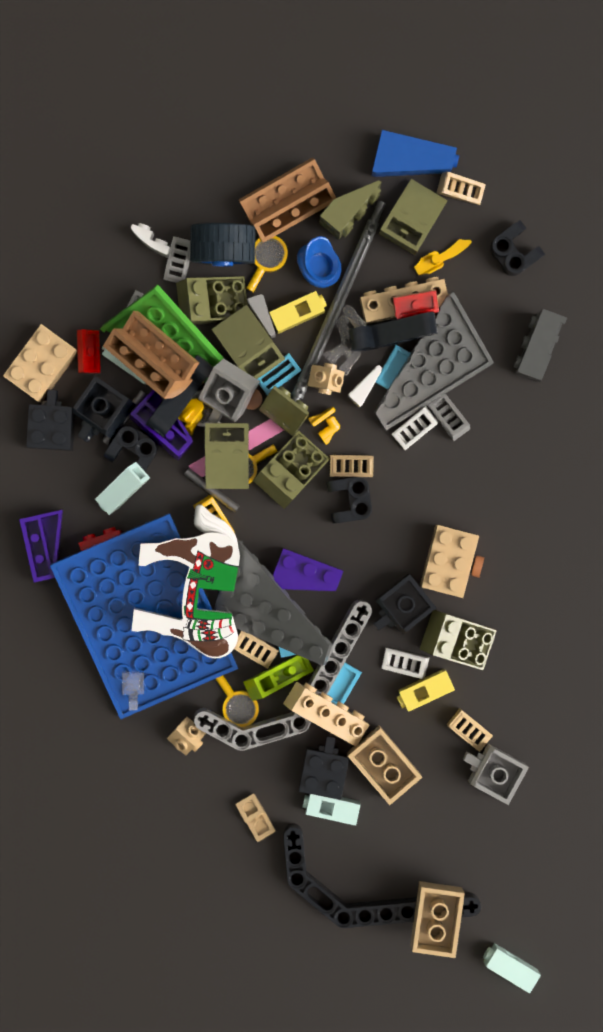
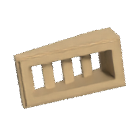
[437,172,486,205]
[330,455,374,477]
[234,631,279,669]
[447,709,493,752]

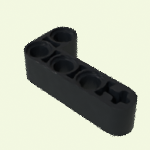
[348,312,438,351]
[146,354,214,437]

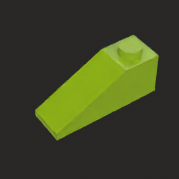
[243,655,313,701]

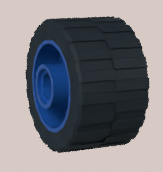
[190,223,255,267]

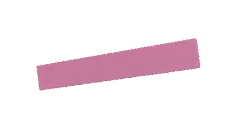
[189,419,284,477]

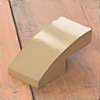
[236,794,276,842]

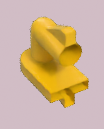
[178,398,204,435]
[308,406,340,445]

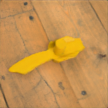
[414,239,472,276]

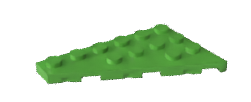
[100,284,223,384]

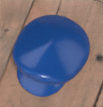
[297,236,341,288]

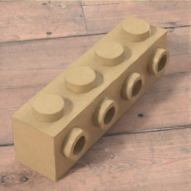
[360,277,448,325]
[283,682,369,747]

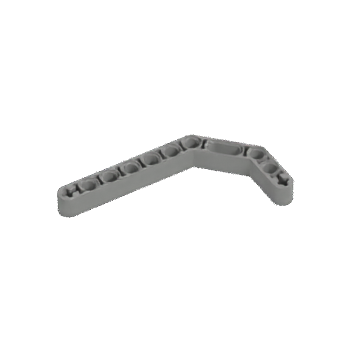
[194,599,372,751]

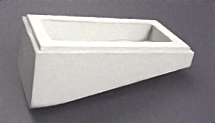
[348,365,382,408]
[392,406,439,450]
[381,648,429,679]

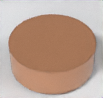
[246,389,262,410]
[471,555,485,578]

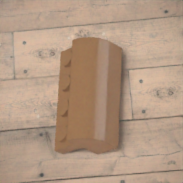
[239,157,336,243]
[103,311,199,399]

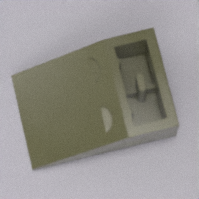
[379,179,448,255]
[319,180,382,240]
[176,276,248,325]
[212,304,285,379]
[259,386,309,436]
[205,423,249,489]
[253,431,330,509]
[420,610,497,670]

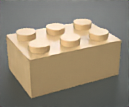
[3,324,78,403]
[420,525,479,598]
[347,725,422,805]
[410,881,465,958]

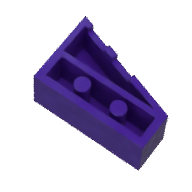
[130,390,193,461]
[19,510,63,582]
[273,548,343,591]

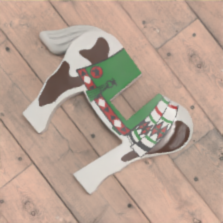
[132,504,240,658]

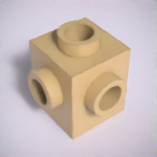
[308,363,345,395]
[167,717,206,756]

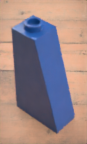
[371,130,459,177]

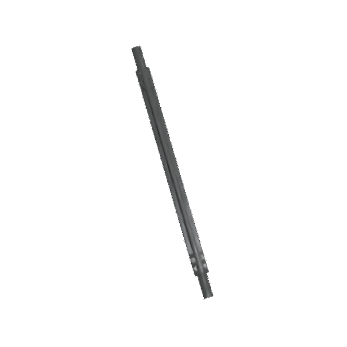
[291,200,386,402]

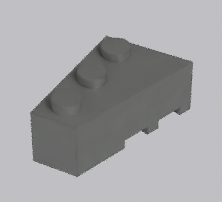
[513,309,567,382]

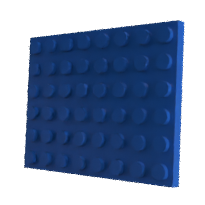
[50,513,238,719]

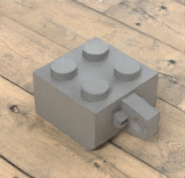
[198,358,260,423]
[462,744,529,805]

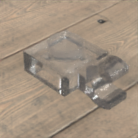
[122,672,144,711]

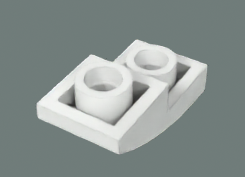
[131,223,170,258]

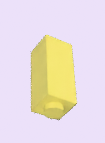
[269,291,327,334]
[397,669,455,712]

